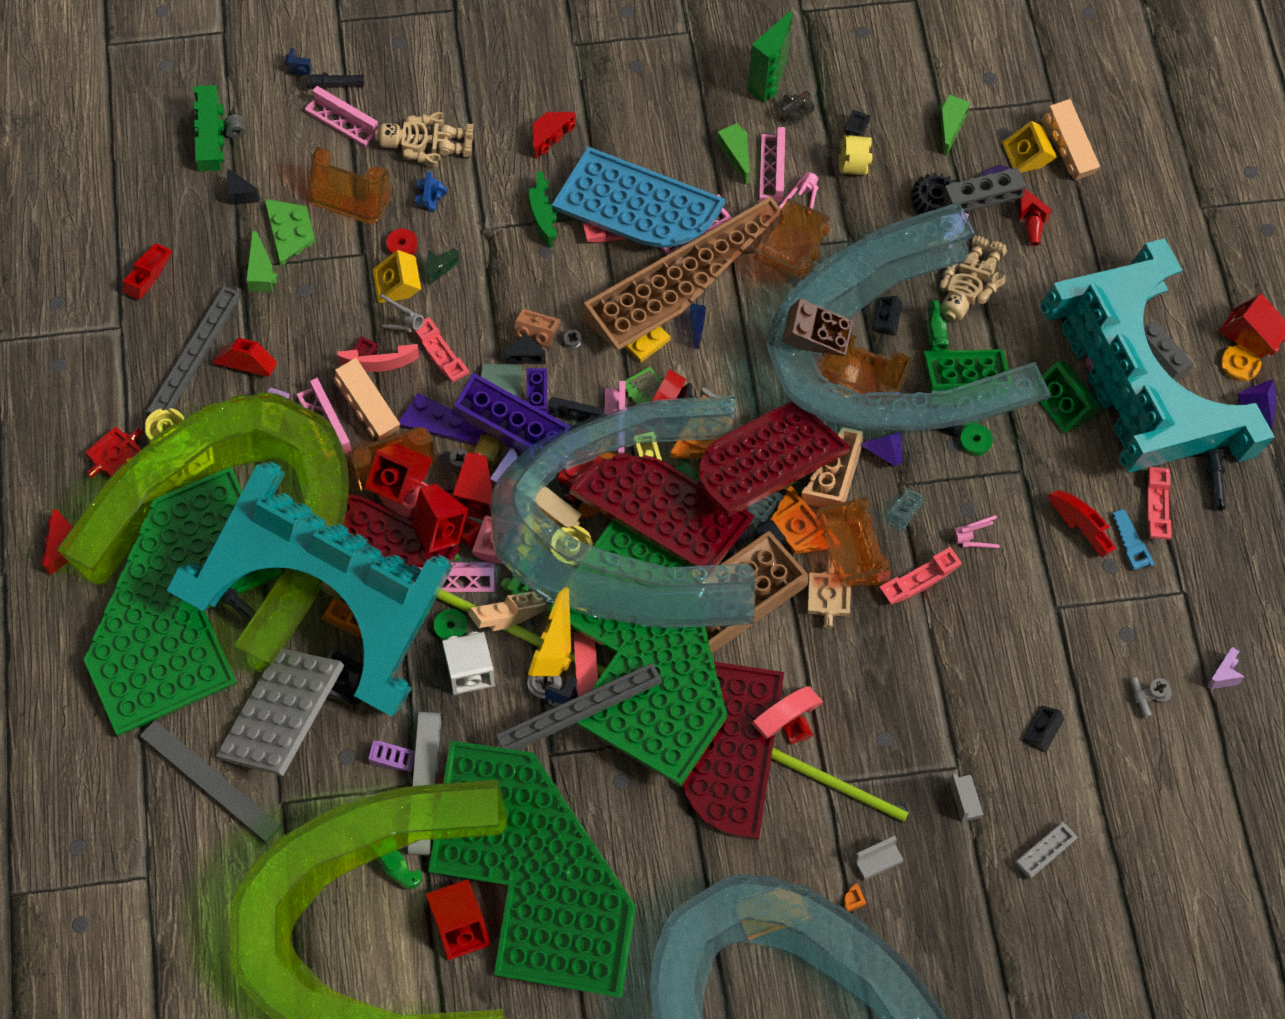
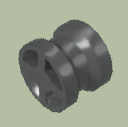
[224,114,245,138]
[450,449,467,474]

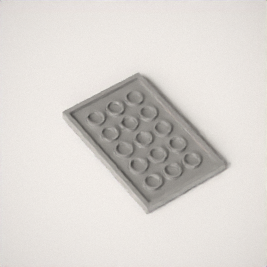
[216,648,344,776]

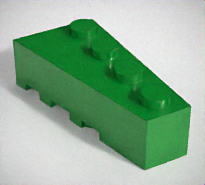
[193,85,225,172]

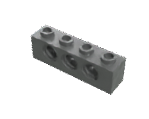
[943,168,1026,215]

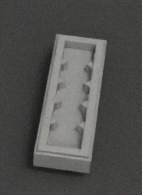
[1015,822,1078,880]

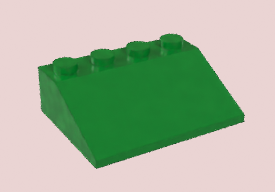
[748,11,793,103]
[924,349,1013,406]

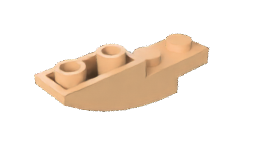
[468,590,551,631]

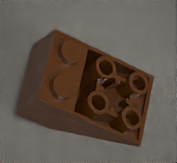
[782,298,853,356]

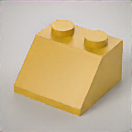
[1002,121,1057,173]
[372,250,421,303]

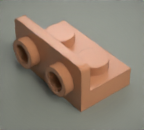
[513,309,560,347]

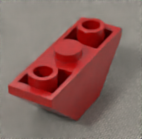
[533,112,576,159]
[213,338,277,377]
[41,509,79,575]

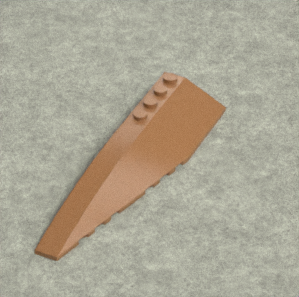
[580,197,782,351]
[695,531,808,653]

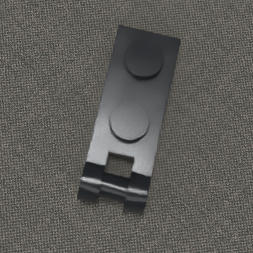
[548,397,605,423]

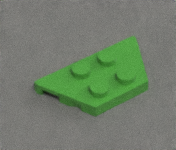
[265,199,315,265]

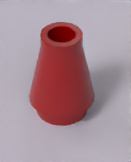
[1024,216,1044,246]

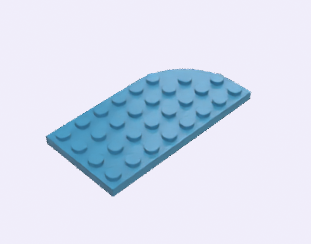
[552,147,725,247]

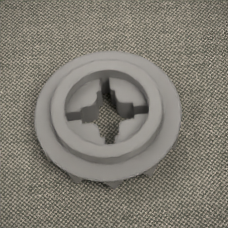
[528,675,562,700]

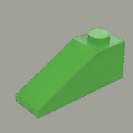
[939,94,970,156]
[717,123,750,184]
[247,231,277,292]

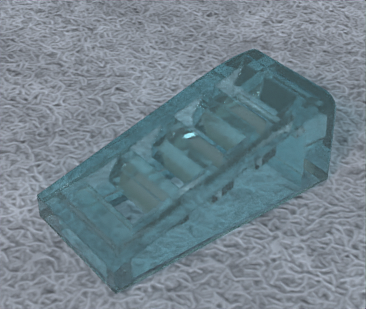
[886,488,926,531]
[747,492,784,526]

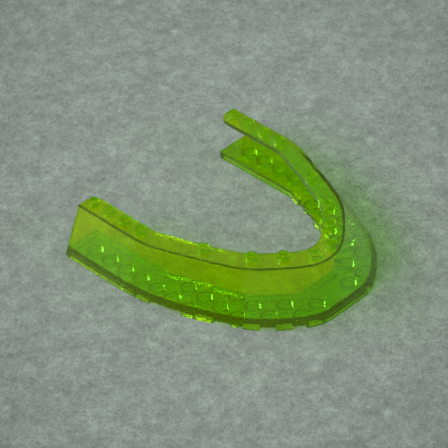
[57,392,349,673]
[230,780,508,1019]

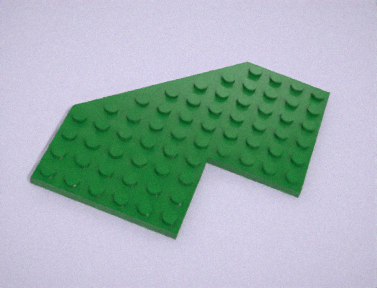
[84,467,282,737]
[547,520,727,787]
[428,741,636,997]

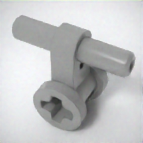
[1130,677,1172,718]

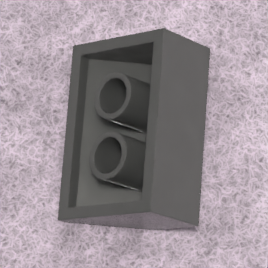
[1144,320,1193,382]

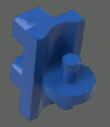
[415,172,447,212]

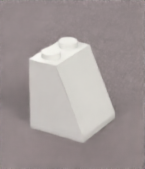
[443,632,495,695]

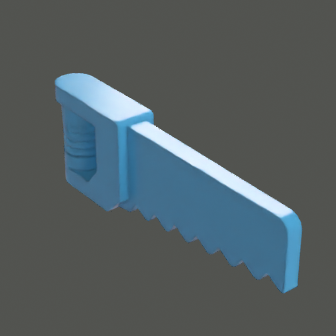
[1112,509,1154,571]

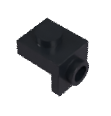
[844,110,871,137]

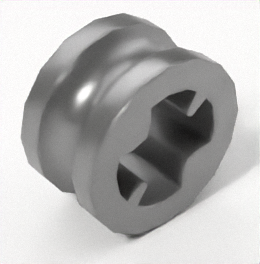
[564,329,582,349]

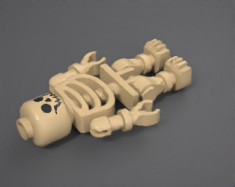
[375,112,473,167]
[940,236,1007,322]

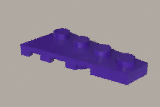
[399,393,486,447]

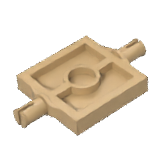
[807,560,851,628]

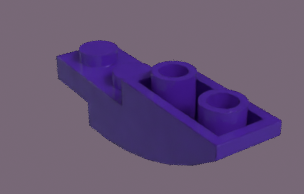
[526,368,547,413]

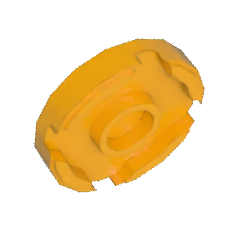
[1220,344,1261,382]

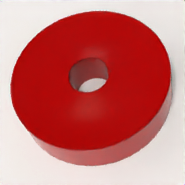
[386,228,418,255]

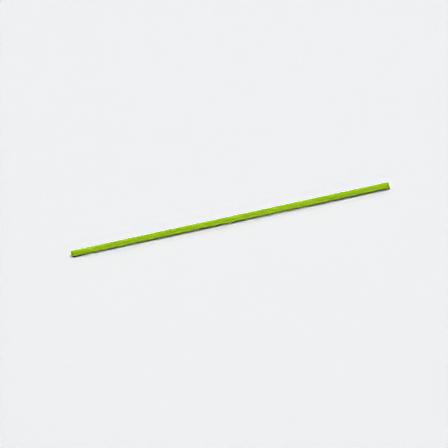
[437,589,909,822]

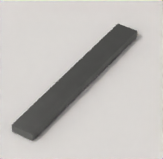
[146,286,241,415]
[495,663,662,750]
[140,721,281,844]

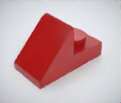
[1017,189,1052,224]

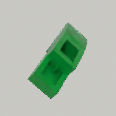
[529,172,557,248]

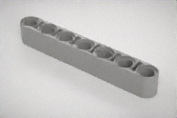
[408,712,441,855]

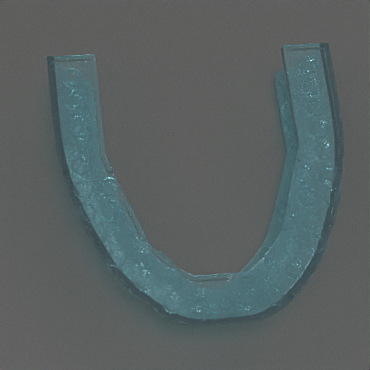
[767,202,1051,431]
[491,396,756,628]
[650,874,948,1019]

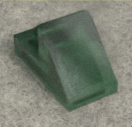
[426,248,460,285]

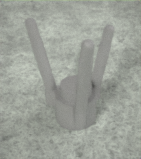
[380,294,424,332]

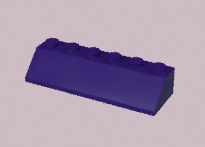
[451,373,581,473]

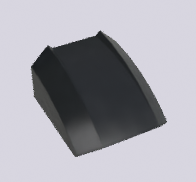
[324,649,363,706]

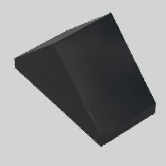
[227,169,261,205]
[505,334,546,364]

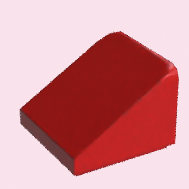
[783,716,814,745]

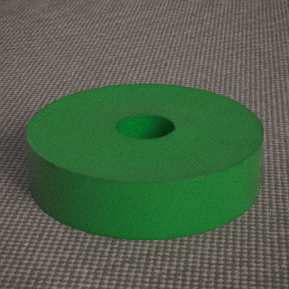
[960,424,993,456]
[434,609,468,641]

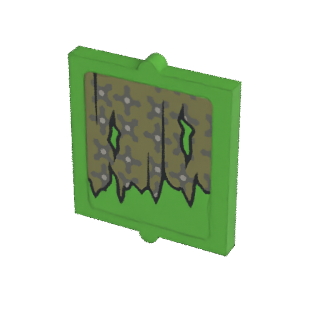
[625,366,662,409]

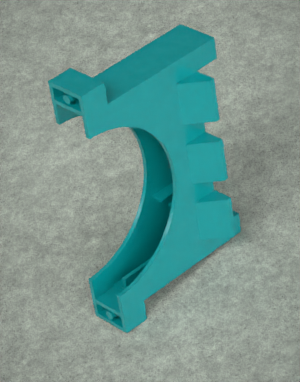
[1040,238,1275,473]
[166,462,453,717]

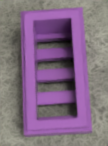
[369,740,415,773]

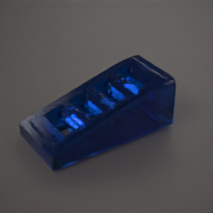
[690,304,706,349]

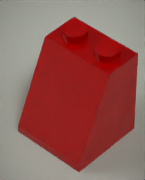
[1218,293,1285,358]
[364,443,432,504]
[453,452,495,520]
[411,484,468,553]
[426,879,491,961]

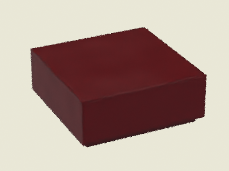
[352,336,379,356]

